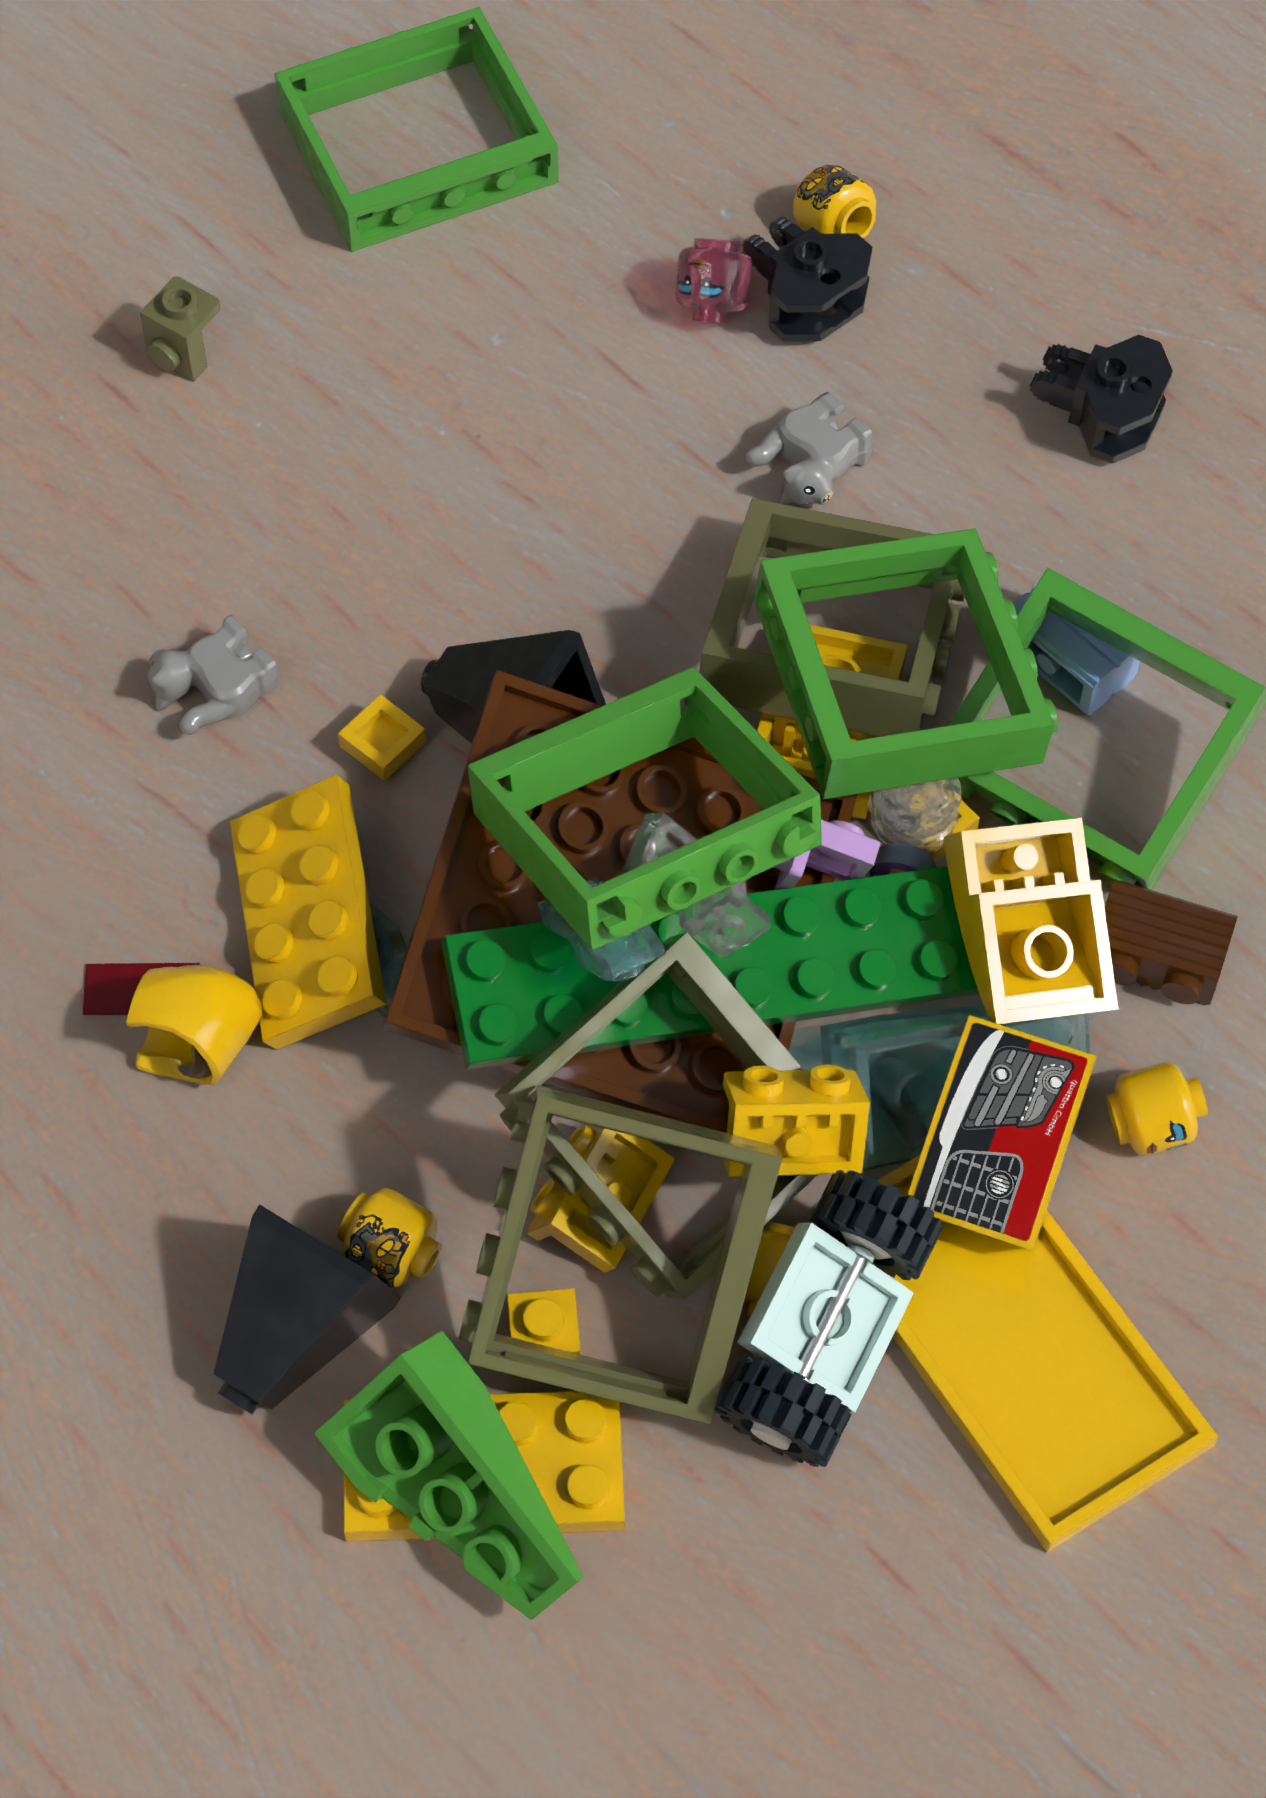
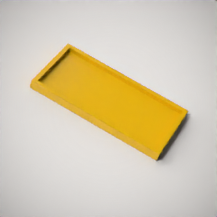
[878,1154,1218,1553]

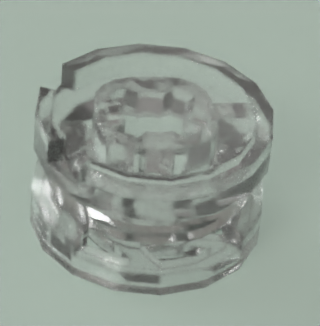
[870,778,961,853]

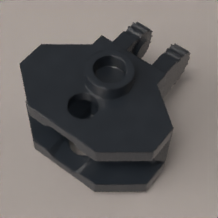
[742,216,873,342]
[1029,334,1173,464]

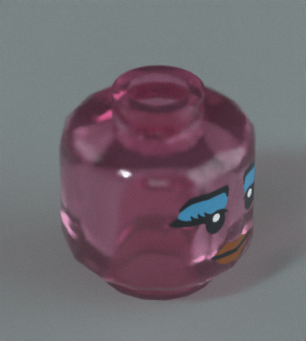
[674,238,752,323]

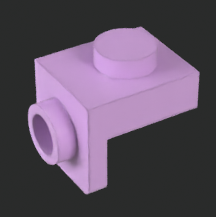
[773,819,881,890]

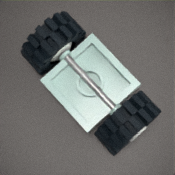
[715,1170,943,1467]

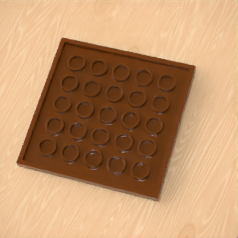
[382,670,858,1133]

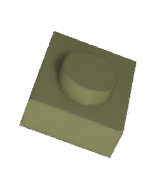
[140,276,220,382]

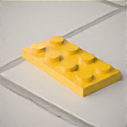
[230,774,387,1050]
[344,1391,625,1542]

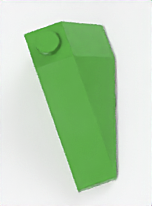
[314,1331,584,1620]

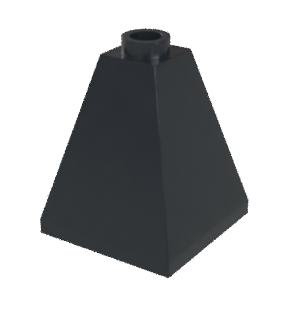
[421,630,606,744]
[213,1204,401,1415]

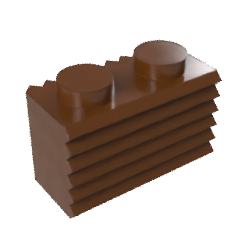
[1104,879,1238,1005]

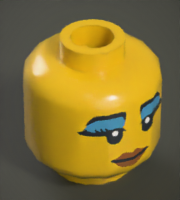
[1106,1062,1208,1156]

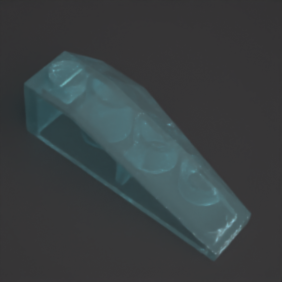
[820,1005,1091,1171]

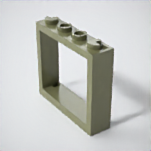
[699,498,965,737]
[494,932,819,1299]
[459,1085,782,1424]

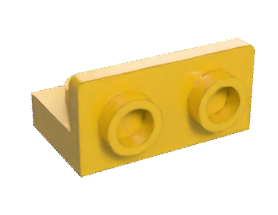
[723,1064,870,1177]
[527,1124,675,1273]

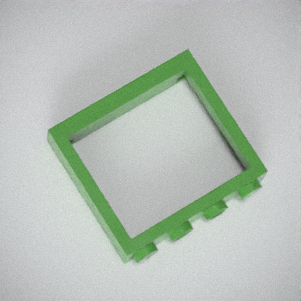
[274,7,559,252]
[754,528,1058,799]
[941,567,1266,890]
[467,667,822,950]

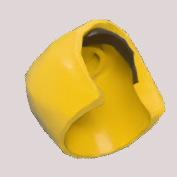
[126,965,262,1085]

